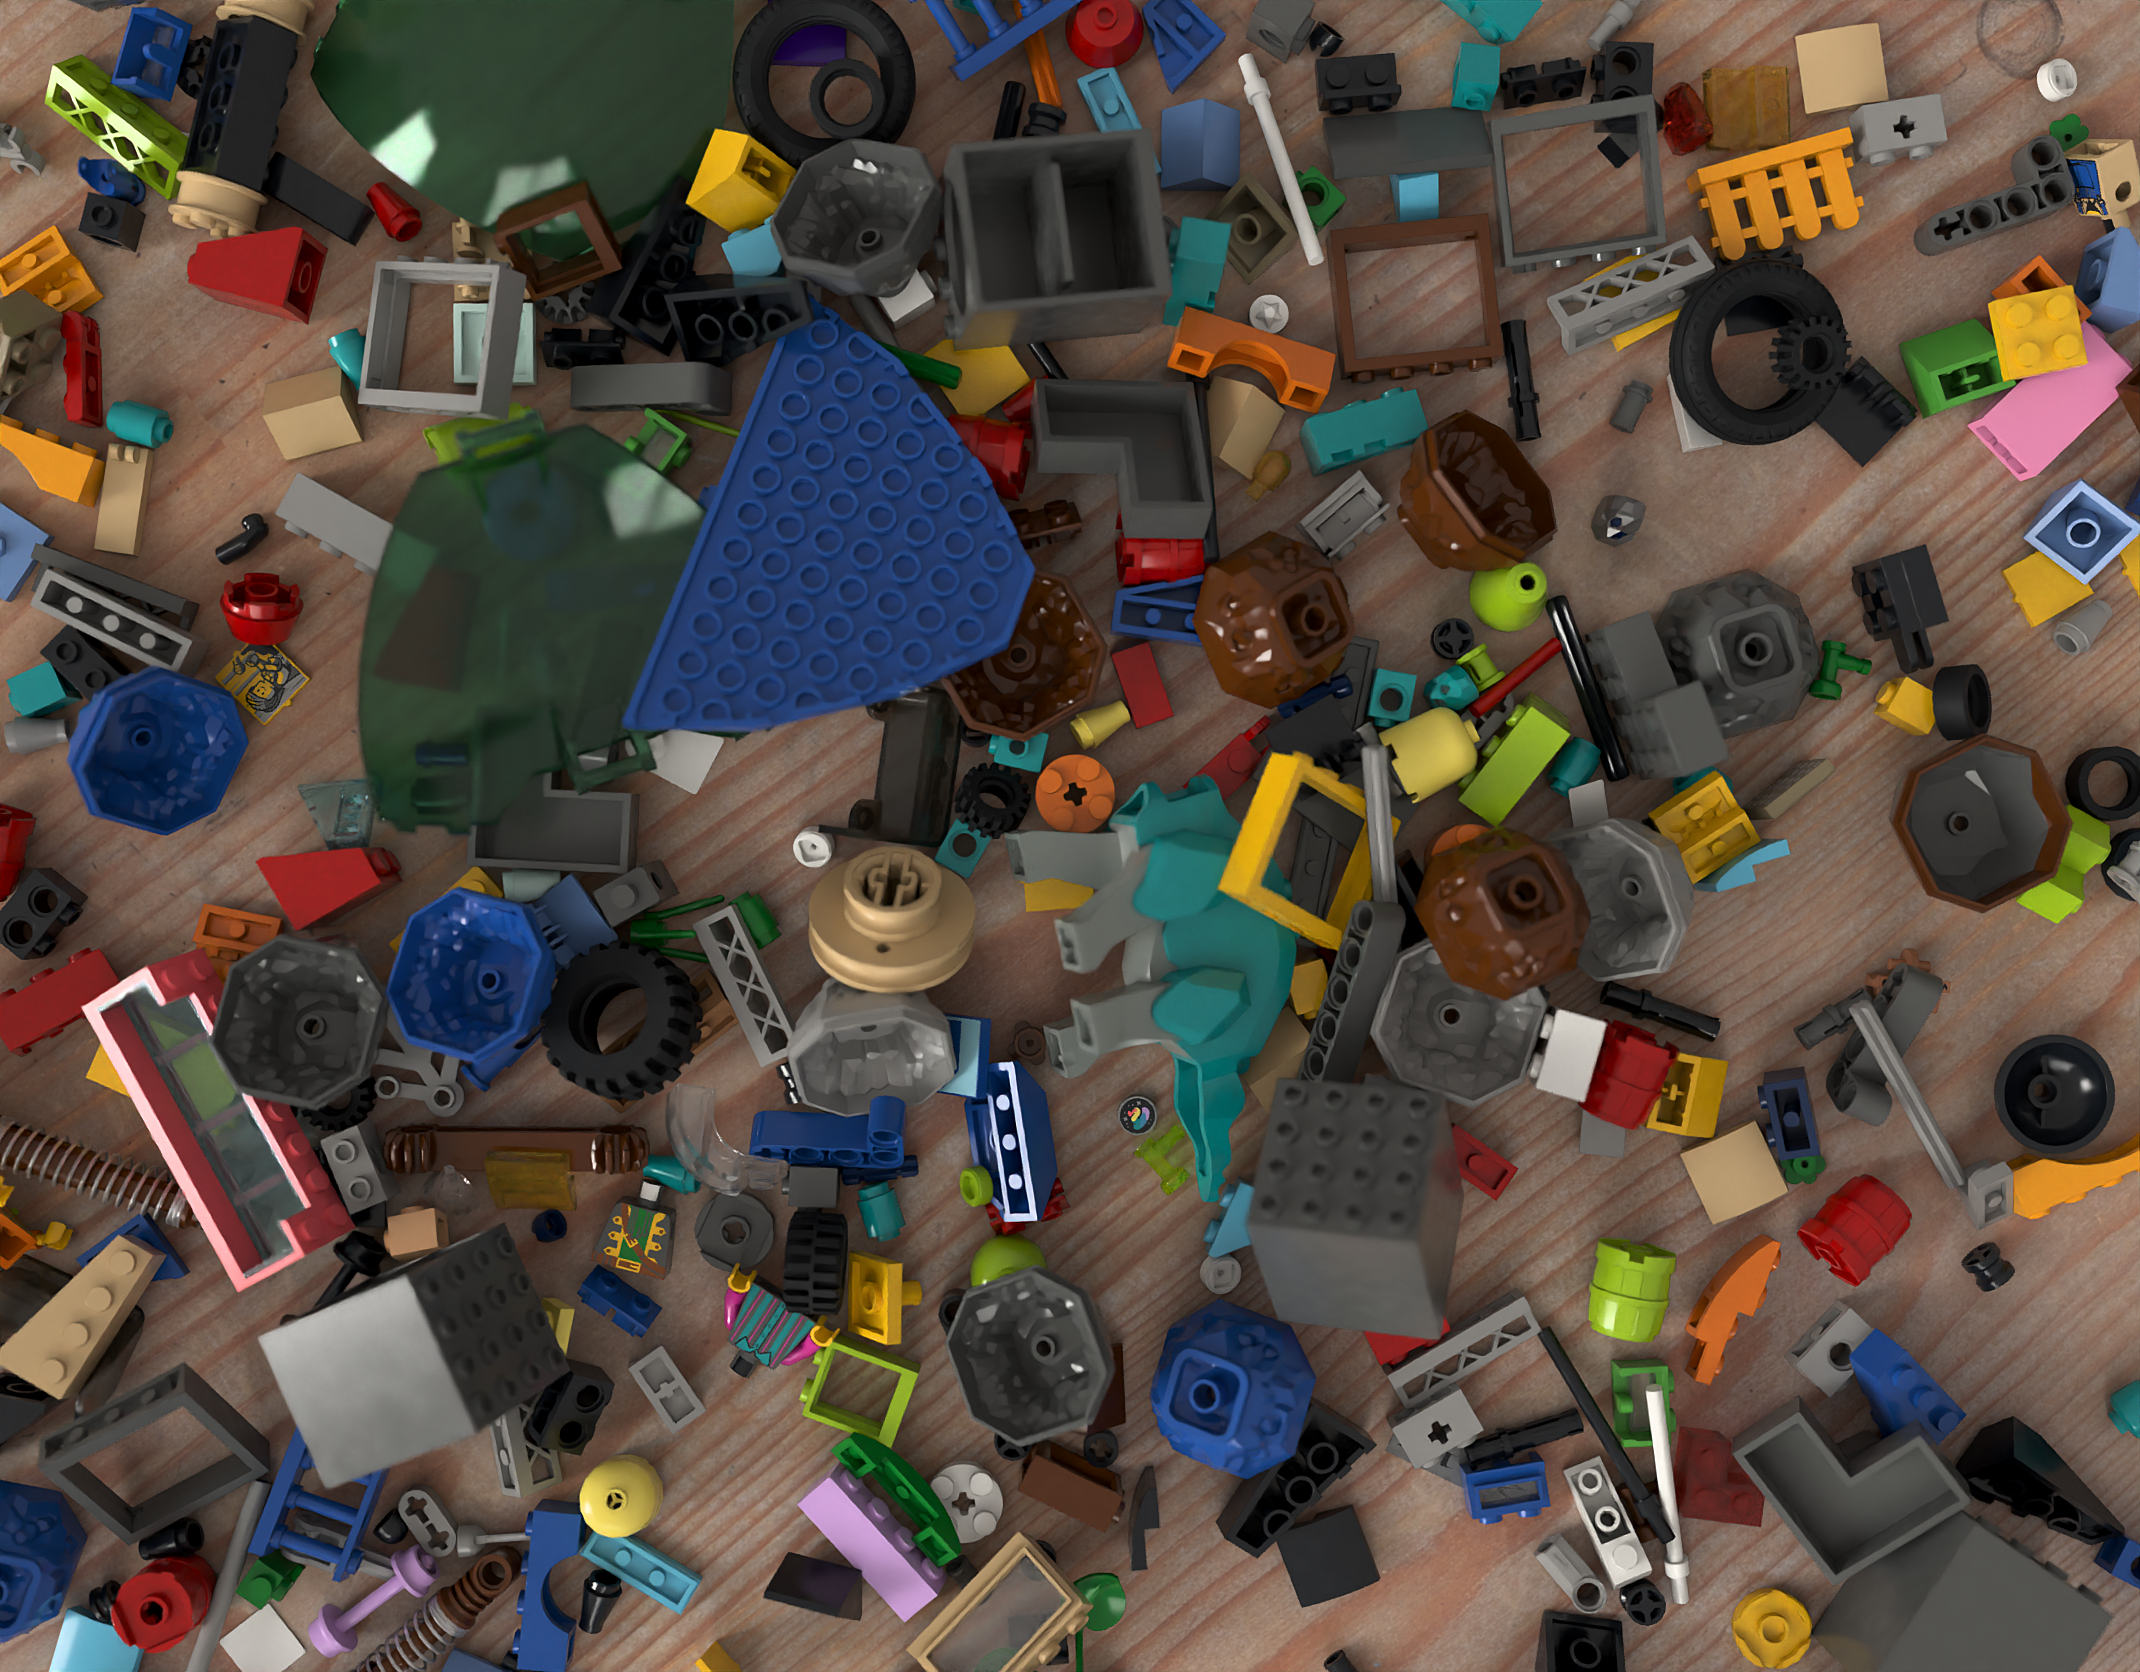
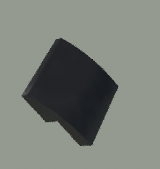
[1128,1466,1160,1571]
[1276,1504,1381,1608]

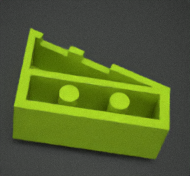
[1457,690,1571,828]

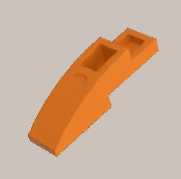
[1684,1234,1781,1386]

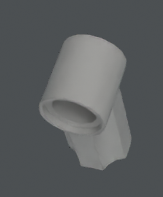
[1534,1532,1608,1614]

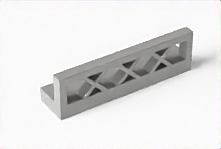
[1547,235,1715,356]
[692,903,796,1067]
[1382,1288,1542,1410]
[489,1388,563,1498]

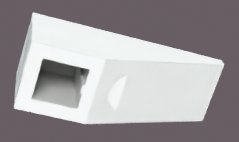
[1563,1456,1653,1591]

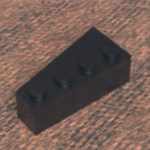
[1216,1396,1377,1559]

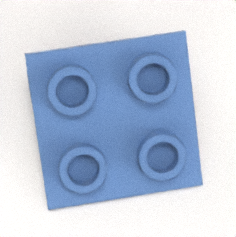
[529,873,619,973]

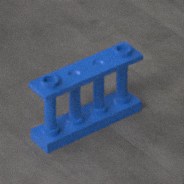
[908,0,1082,82]
[247,1426,391,1583]

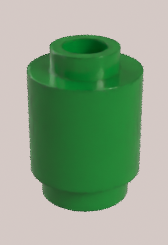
[727,891,782,950]

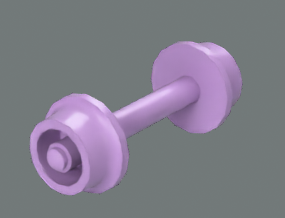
[308,1544,440,1658]

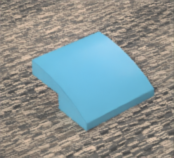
[1694,839,1790,892]
[49,1605,144,1672]

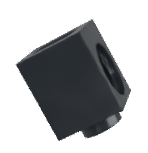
[78,192,146,252]

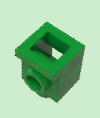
[235,1548,305,1610]

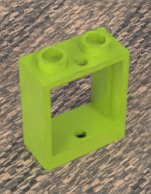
[799,1334,921,1448]

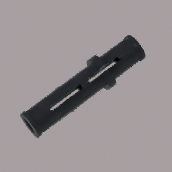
[1500,319,1542,442]
[1600,981,1721,1042]
[1464,1408,1584,1467]

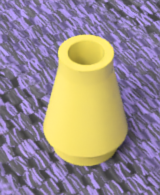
[1069,700,1131,750]

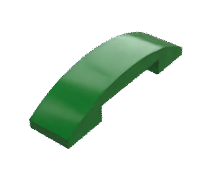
[831,1432,962,1568]

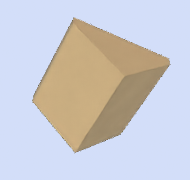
[262,366,364,462]
[1207,376,1285,482]
[1241,1005,1310,1114]

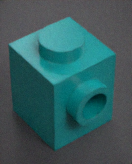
[988,732,1049,774]

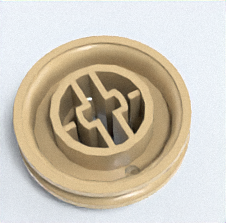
[809,846,975,993]

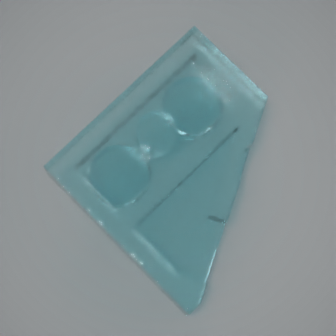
[298,777,379,851]

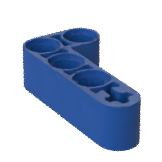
[749,1095,907,1169]

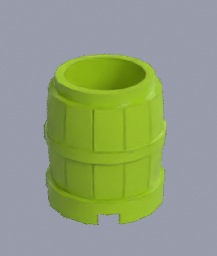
[1588,1237,1677,1343]

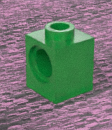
[1281,165,1347,235]

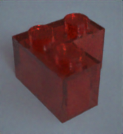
[1673,1426,1765,1527]

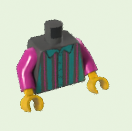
[724,1263,840,1378]

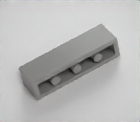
[275,472,448,597]
[30,569,211,678]

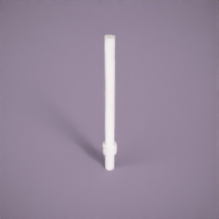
[1238,53,1324,265]
[1646,1384,1690,1604]

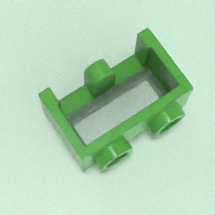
[603,408,693,504]
[1610,1358,1676,1448]

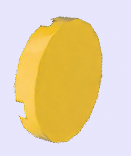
[1731,1587,1812,1669]

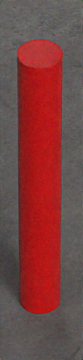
[1469,637,1563,718]

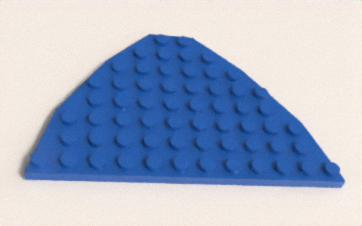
[622,291,1035,732]

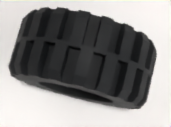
[540,940,703,1101]

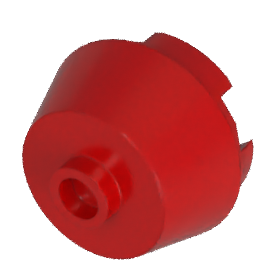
[1065,0,1144,69]
[219,572,304,645]

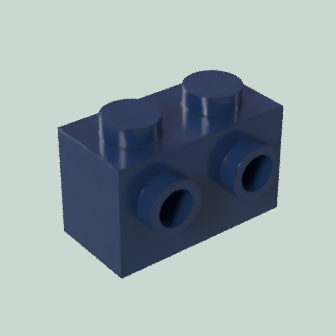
[1757,1066,1821,1161]

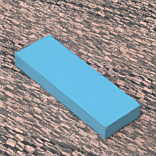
[1077,67,1162,176]
[580,1531,703,1615]

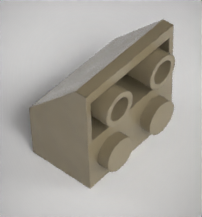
[0,289,64,401]

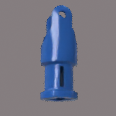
[78,156,146,207]
[460,1025,546,1092]

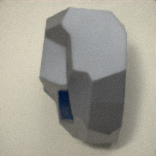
[1591,495,1647,546]

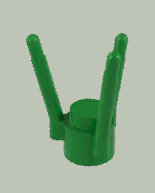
[630,895,724,963]

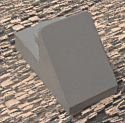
[1957,1160,2013,1230]

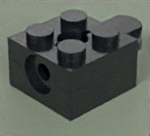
[1852,544,1949,674]

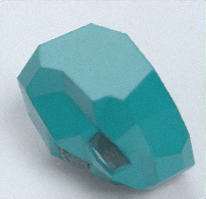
[1423,664,1479,712]

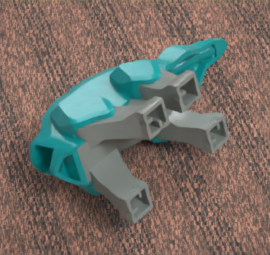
[1004,774,1300,1202]

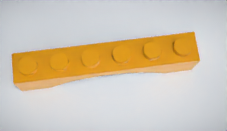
[0,414,106,508]
[2006,1132,2140,1219]

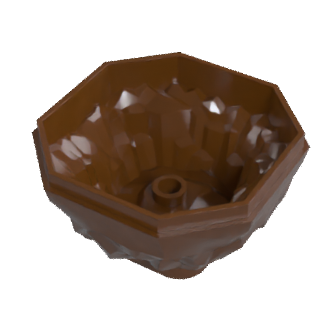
[1397,410,1558,572]
[1192,531,1355,710]
[940,568,1108,742]
[1414,826,1592,1001]

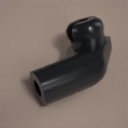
[215,513,269,565]

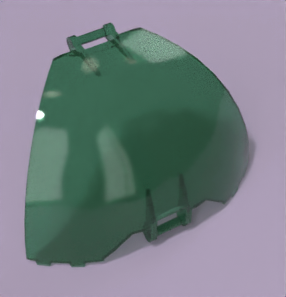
[310,0,734,262]
[357,409,775,835]

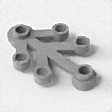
[373,982,465,1117]

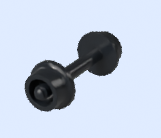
[280,1230,386,1325]

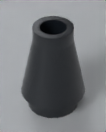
[138,1518,204,1561]
[579,1569,622,1634]

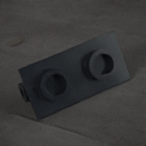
[1500,57,1587,110]
[540,328,626,370]

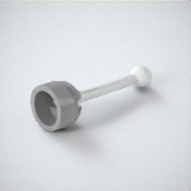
[457,1524,531,1558]

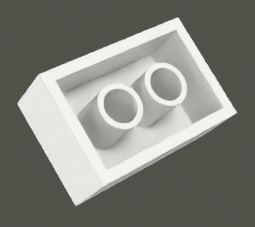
[1526,1005,1607,1102]

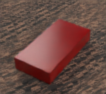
[1111,642,1174,729]

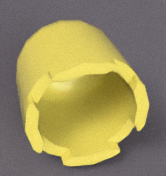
[1379,707,1481,804]
[580,1454,664,1538]

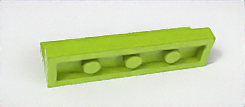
[44,54,188,200]

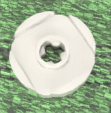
[929,1460,1003,1543]

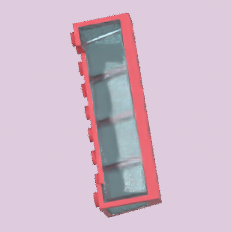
[82,948,356,1292]

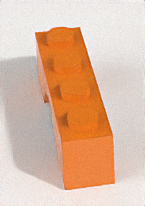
[1167,306,1336,414]

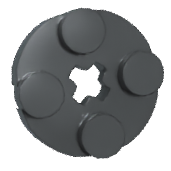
[694,1191,775,1272]

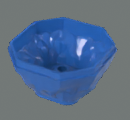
[67,665,249,835]
[385,887,556,1064]
[1149,1299,1317,1479]
[0,1480,88,1643]

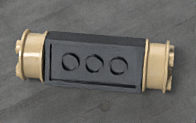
[168,0,315,240]

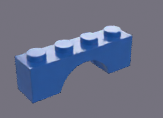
[512,1499,587,1672]

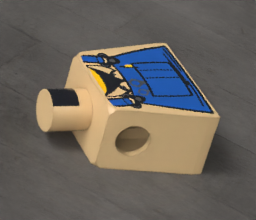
[2064,139,2140,234]

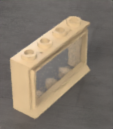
[906,1531,1094,1672]

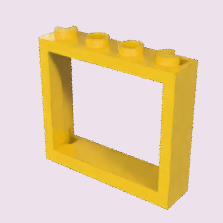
[1217,751,1401,951]

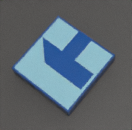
[936,1012,991,1099]

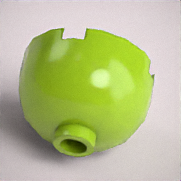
[970,1233,1048,1288]

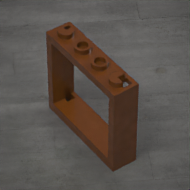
[1326,213,1503,384]

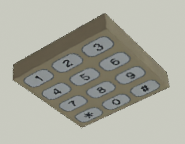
[1742,758,1836,820]

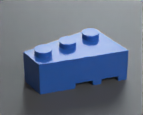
[1110,575,1204,647]
[1849,1328,1967,1445]

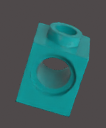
[1451,42,1501,111]
[6,661,82,718]
[1364,668,1417,729]
[934,818,992,879]

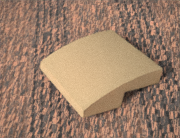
[1795,23,1889,118]
[1680,1118,1789,1225]

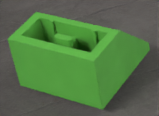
[1899,318,2017,419]

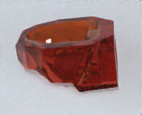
[1662,82,1714,156]

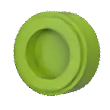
[959,1165,993,1207]

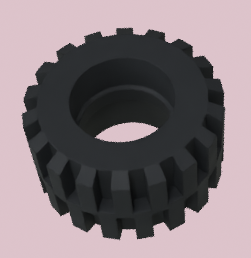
[783,1211,848,1315]

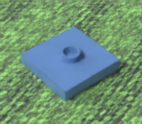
[0,501,55,603]

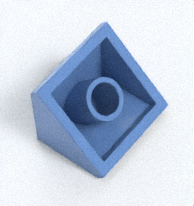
[1161,98,1240,191]
[2023,478,2140,585]

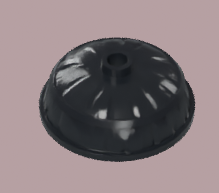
[1994,1034,2115,1154]

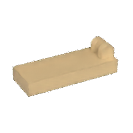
[94,443,154,557]

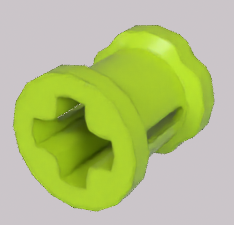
[1455,642,1506,693]

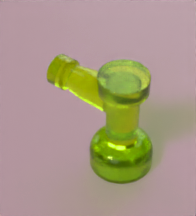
[1133,1124,1190,1196]

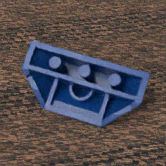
[964,1060,1058,1222]

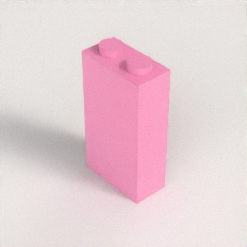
[1967,320,2132,482]

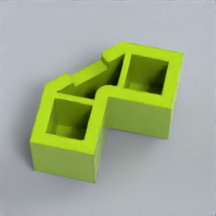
[2016,804,2111,924]

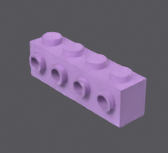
[797,1461,948,1622]

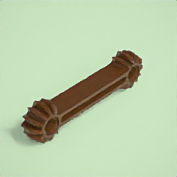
[383,1123,650,1175]

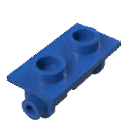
[577,1264,663,1338]

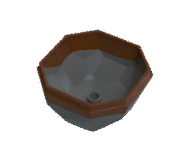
[1888,733,2073,913]

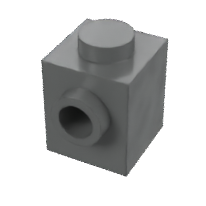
[782,1164,841,1213]

